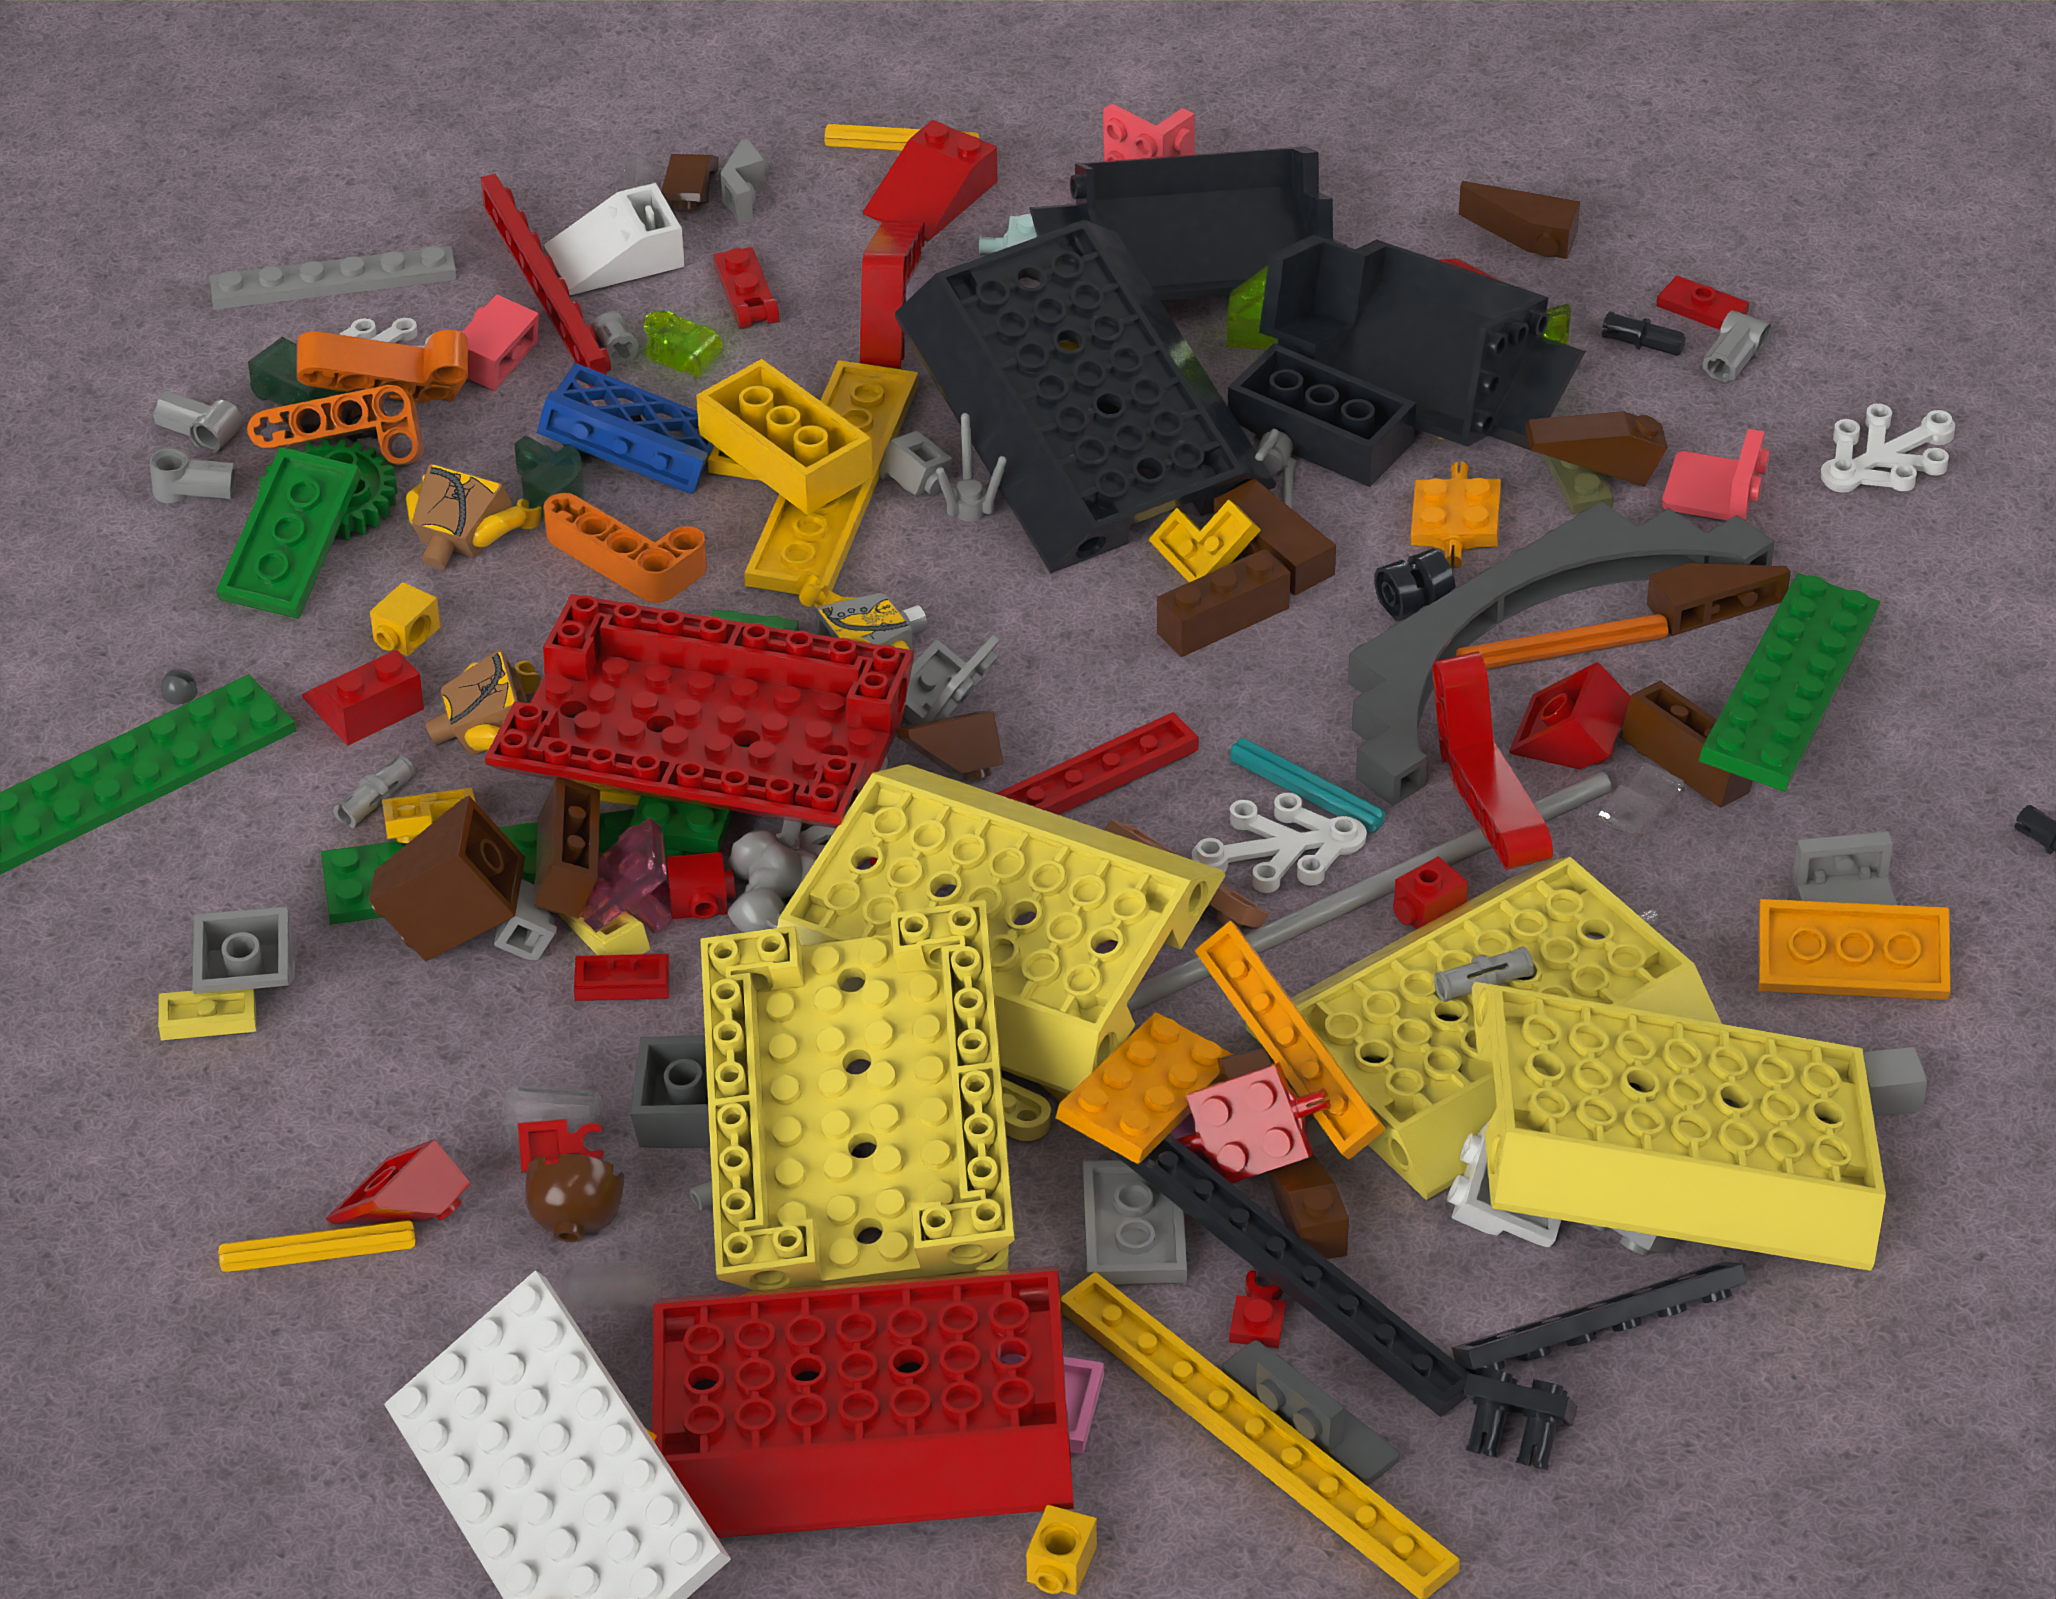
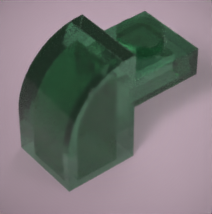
[514,435,584,518]

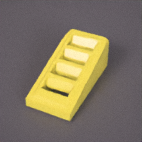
[558,889,650,955]

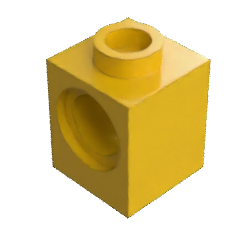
[370,582,441,657]
[1026,1505,1097,1595]

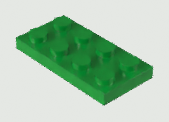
[216,447,362,619]

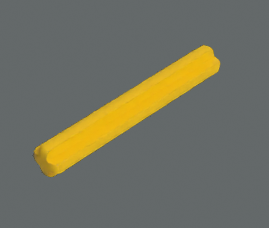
[824,124,980,151]
[218,1220,416,1272]

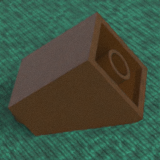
[368,795,525,961]

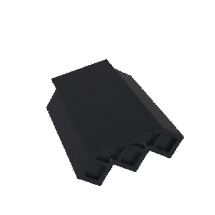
[1029,146,1347,301]

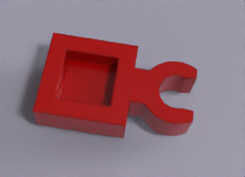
[517,1119,604,1173]
[1229,1270,1286,1349]

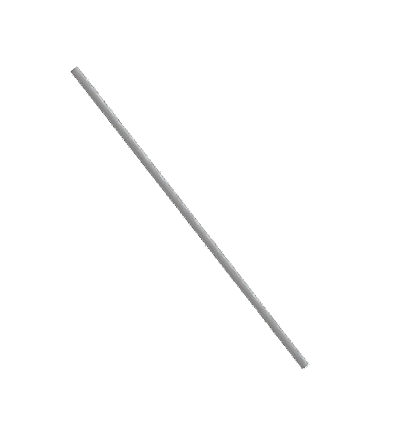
[690,772,1611,1211]

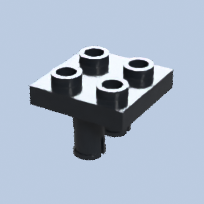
[1463,1367,1578,1470]

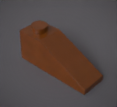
[1459,181,1580,259]
[1525,411,1668,487]
[1647,563,1791,636]
[1265,1154,1349,1259]

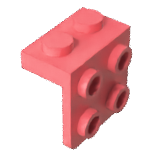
[1103,104,1195,161]
[1662,429,1770,521]

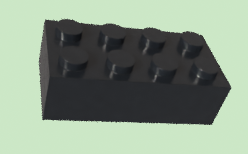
[1228,343,1416,487]

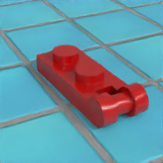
[713,247,779,329]

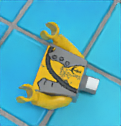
[794,571,928,650]

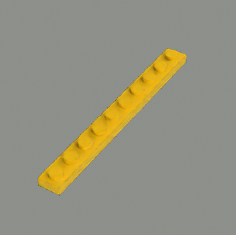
[1061,1272,1460,1599]

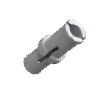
[333,754,416,828]
[1434,946,1534,1002]

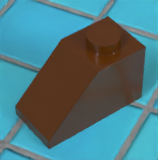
[896,711,1004,780]

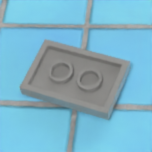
[1083,1160,1187,1285]

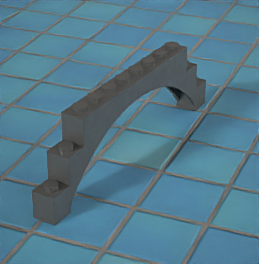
[1348,501,1775,806]

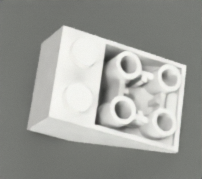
[544,183,685,296]

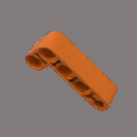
[297,329,468,403]
[247,385,424,466]
[543,493,707,603]

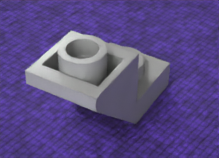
[720,139,769,224]

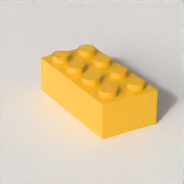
[696,359,873,515]

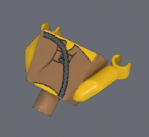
[406,463,542,570]
[425,649,540,754]

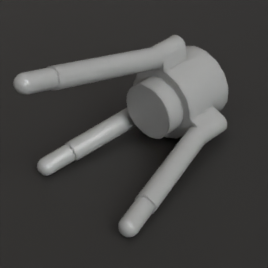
[936,413,1006,521]
[1255,429,1297,509]

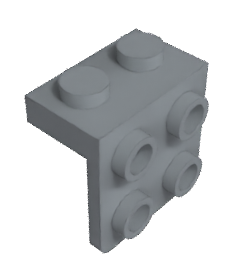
[903,634,1001,725]
[1792,831,1898,905]

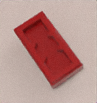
[1656,275,1749,330]
[574,953,670,1001]

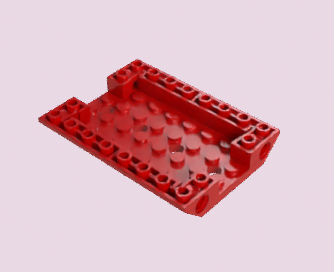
[485,594,914,829]
[652,1265,1074,1538]

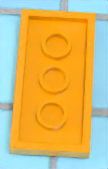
[1758,899,1950,1000]
[1055,1012,1234,1165]

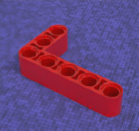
[860,220,925,370]
[1432,651,1553,870]

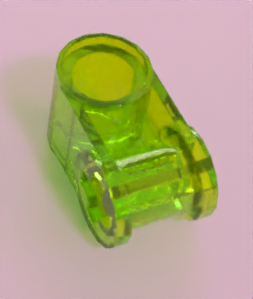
[643,310,724,379]

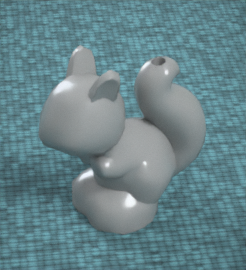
[727,831,818,933]

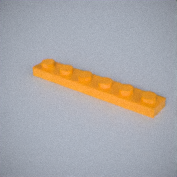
[1194,920,1386,1160]

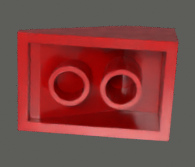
[863,120,998,242]

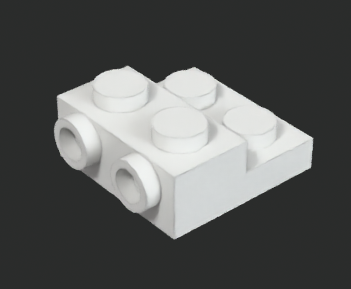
[1447,1121,1561,1247]

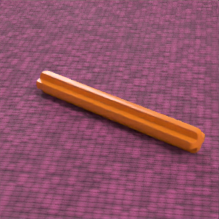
[1456,614,1669,669]

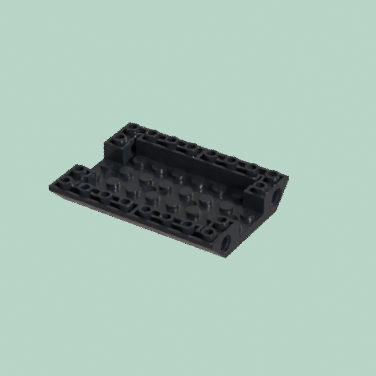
[895,220,1276,573]

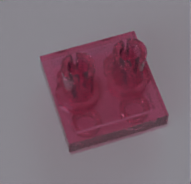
[583,817,672,933]

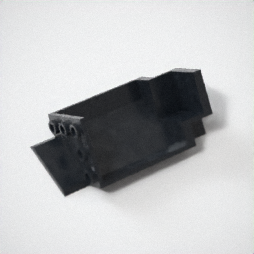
[1259,235,1586,450]

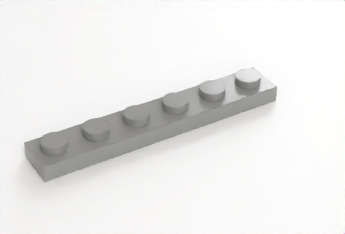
[209,246,457,310]

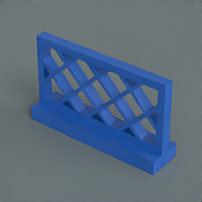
[536,363,714,494]

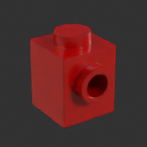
[666,852,735,919]
[1393,856,1468,930]

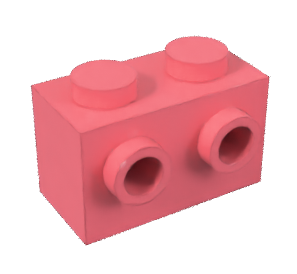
[459,294,539,391]

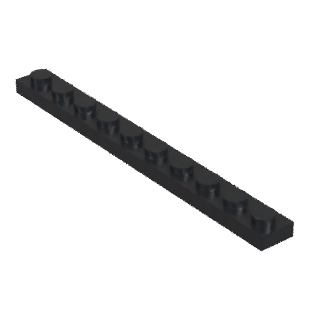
[1100,1134,1469,1417]

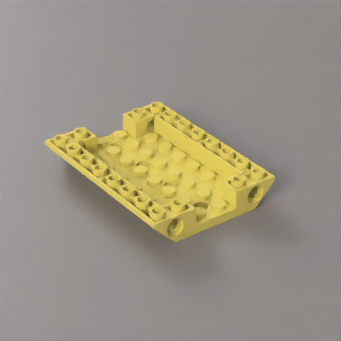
[777,764,1225,1094]
[1246,857,1722,1200]
[700,900,1015,1290]
[1472,981,1886,1271]

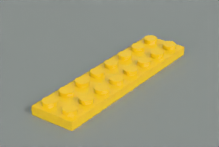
[744,360,919,595]

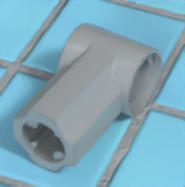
[1702,310,1772,382]
[153,391,244,453]
[150,448,237,503]

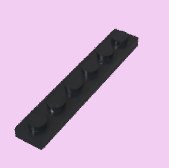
[1451,1262,1747,1375]

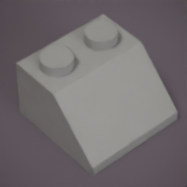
[192,906,295,994]

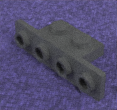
[1222,1341,1400,1486]

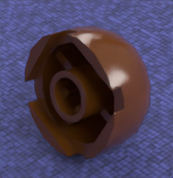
[525,1154,625,1242]

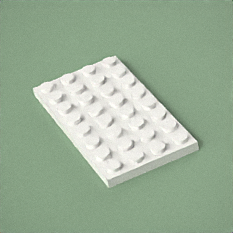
[384,1270,731,1599]

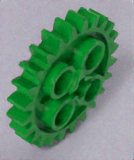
[257,439,398,541]

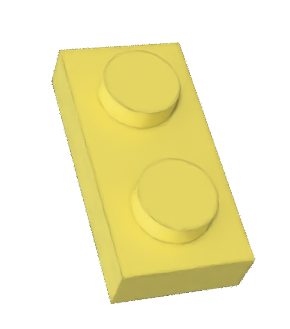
[158,989,256,1041]

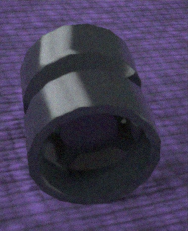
[1374,548,1456,621]

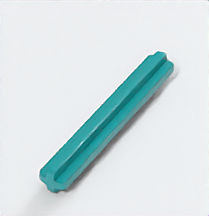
[1230,738,1385,833]

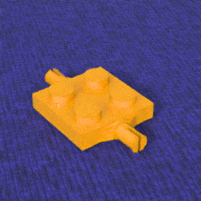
[1411,461,1501,568]

